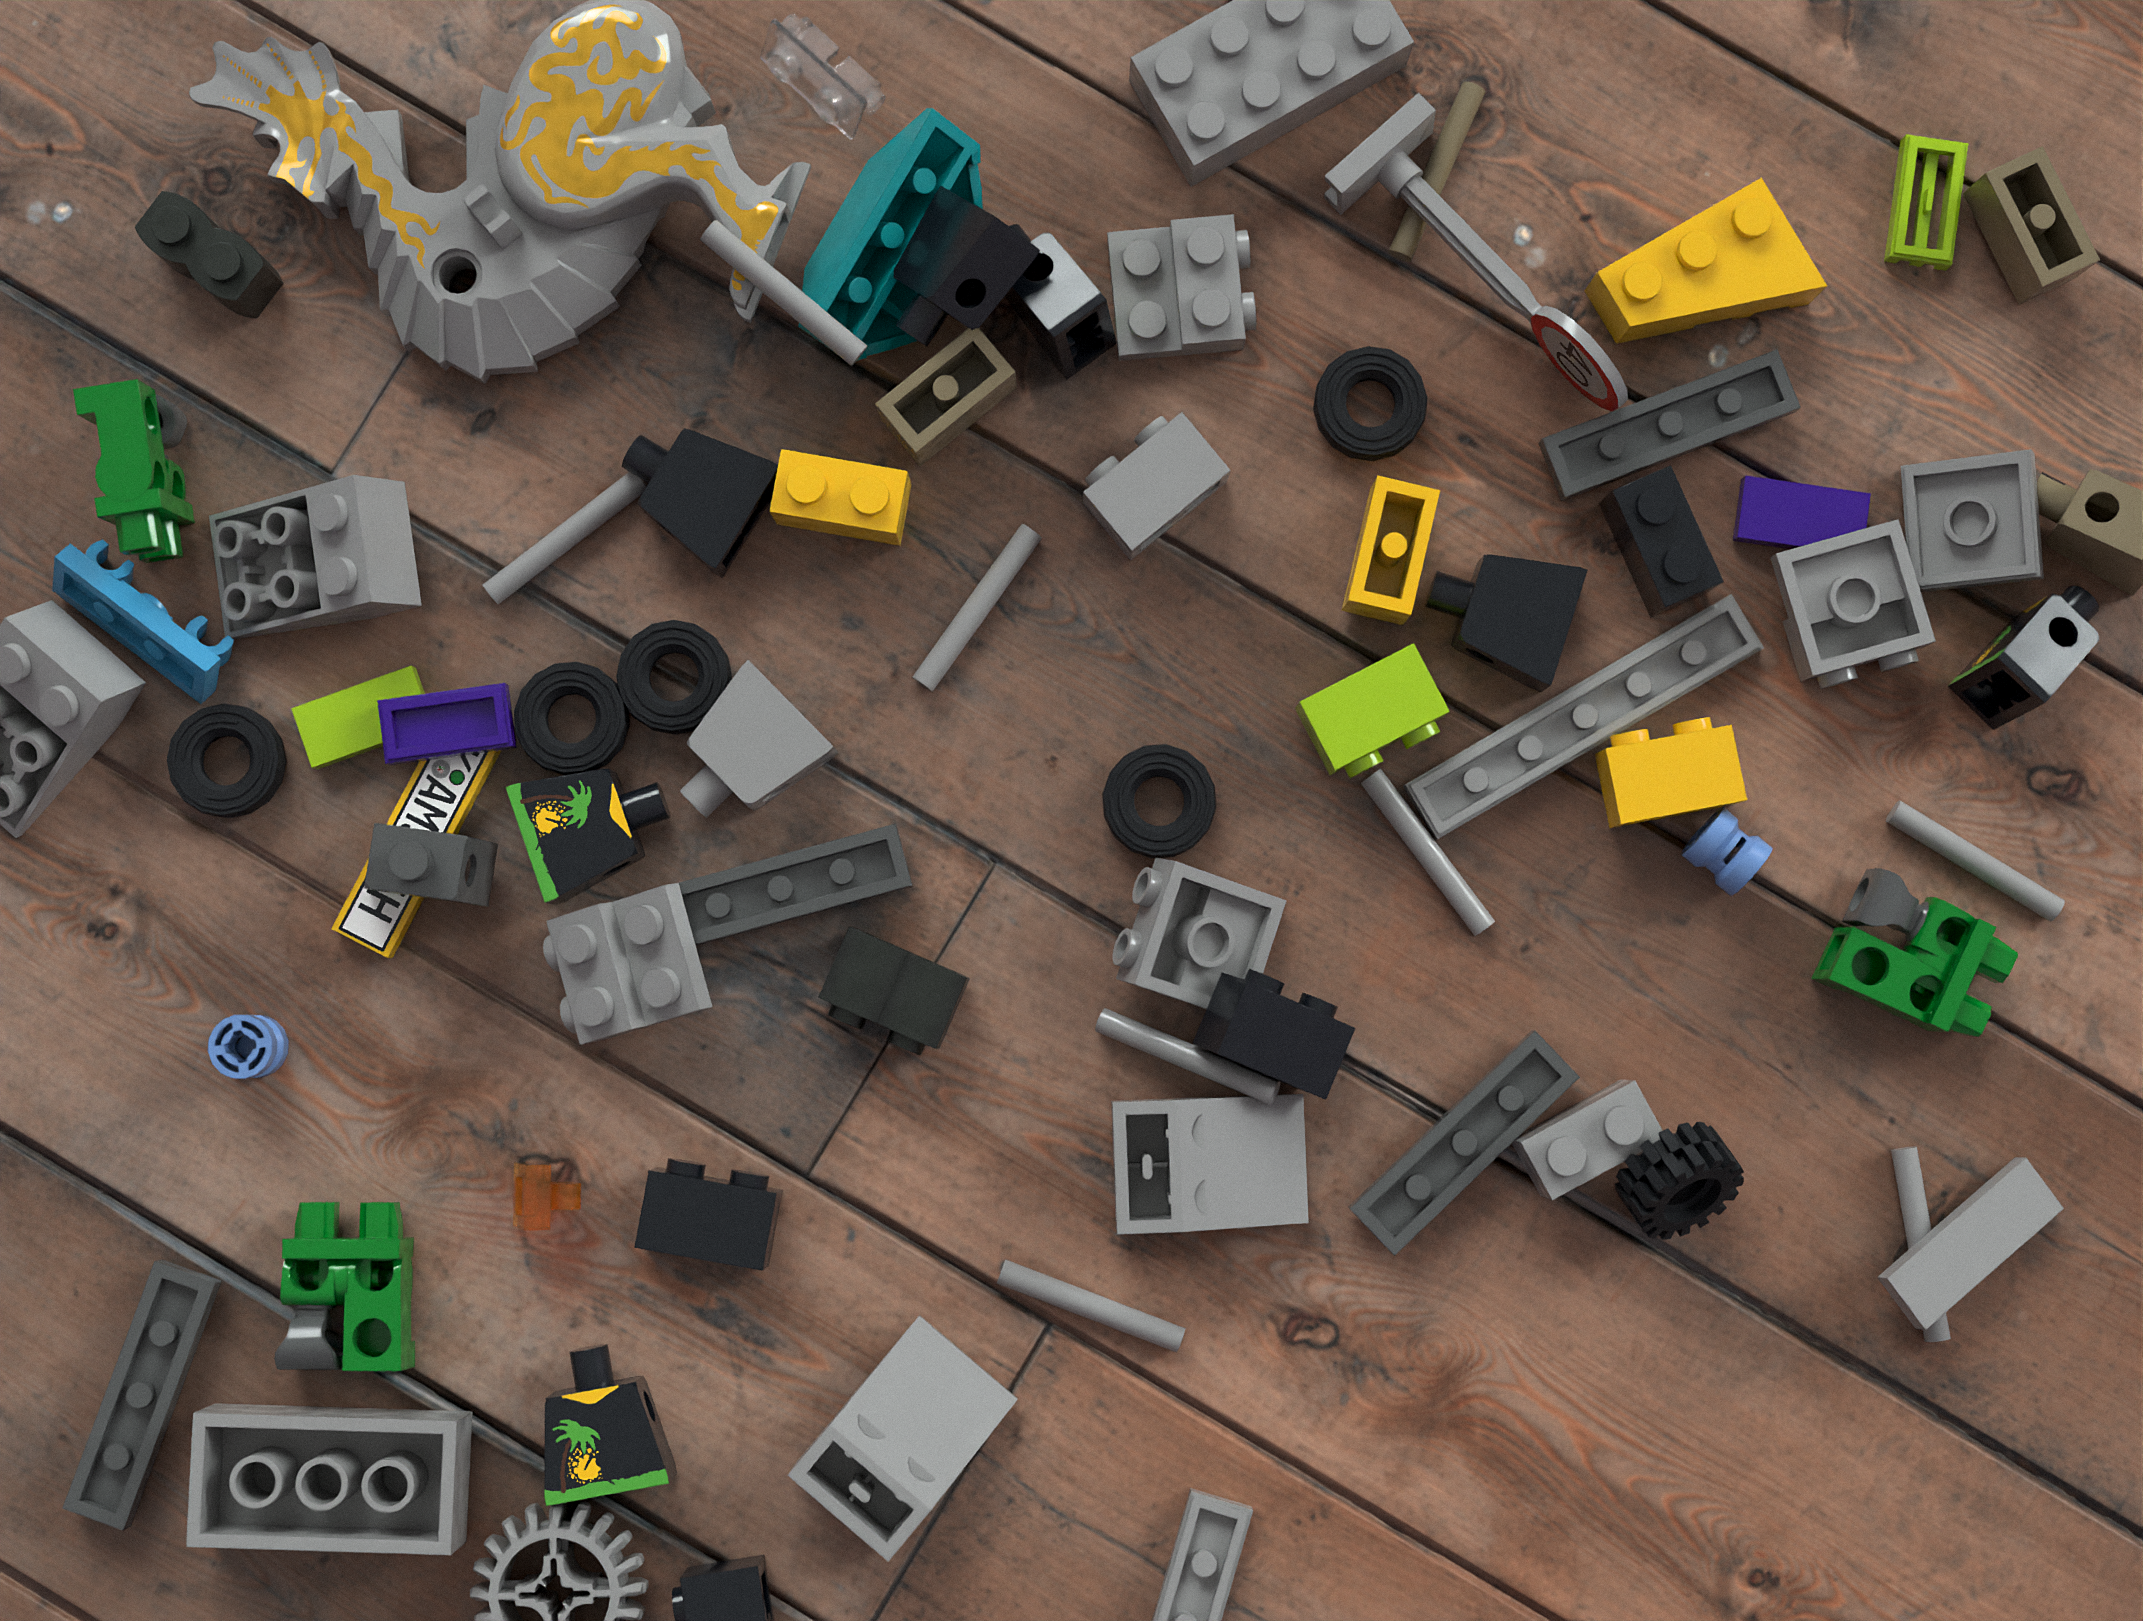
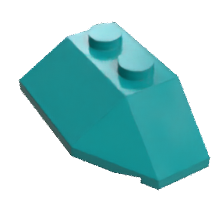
[798,108,983,361]

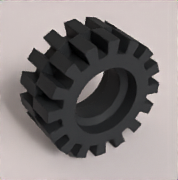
[1615,1122,1744,1240]

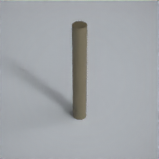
[1388,81,1485,262]

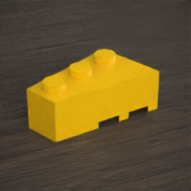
[1584,177,1827,344]

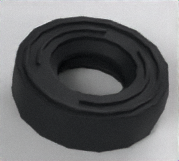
[1313,346,1428,461]
[616,620,732,735]
[514,662,630,775]
[167,703,287,818]
[1102,744,1216,858]

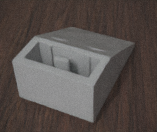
[209,475,422,639]
[0,600,146,838]
[1111,1094,1309,1234]
[788,1315,1018,1562]

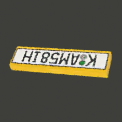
[331,750,502,958]

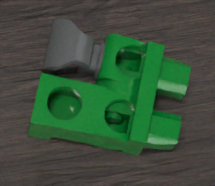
[73,379,195,563]
[1811,868,2018,1037]
[274,1202,415,1371]

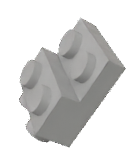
[1107,214,1256,361]
[1770,519,1936,689]
[1112,858,1286,1009]
[543,883,712,1045]

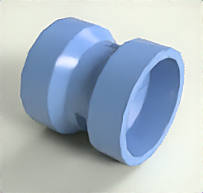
[1681,807,1773,896]
[208,1015,289,1079]

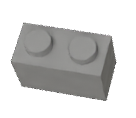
[1083,412,1231,560]
[1512,1079,1663,1200]

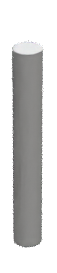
[700,220,868,366]
[483,472,646,605]
[912,524,1042,692]
[1360,768,1495,936]
[1886,800,2065,922]
[1095,1008,1281,1105]
[1891,1146,1951,1342]
[996,1259,1186,1353]

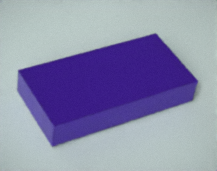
[1733,475,1871,549]
[377,683,517,765]

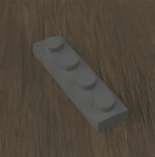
[1538,349,1801,501]
[679,824,913,946]
[1348,1030,1580,1256]
[62,1259,222,1530]

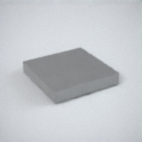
[1901,449,2044,592]

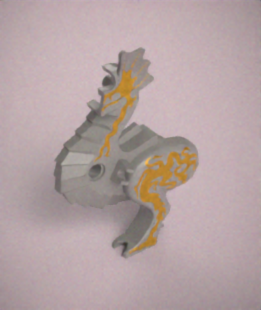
[189,0,812,384]

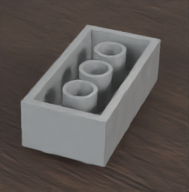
[1129,0,1414,187]
[186,1403,472,1555]

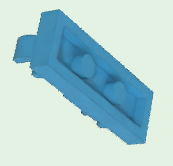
[52,540,234,704]

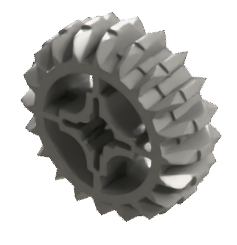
[470,1501,649,1621]

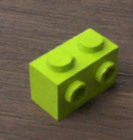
[1295,643,1450,779]

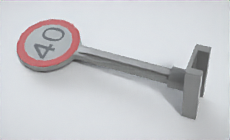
[1324,93,1628,412]

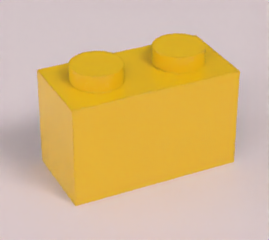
[769,449,911,546]
[1341,475,1440,625]
[1595,717,1747,828]

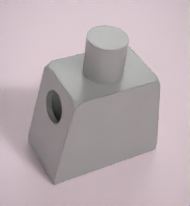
[680,660,838,818]

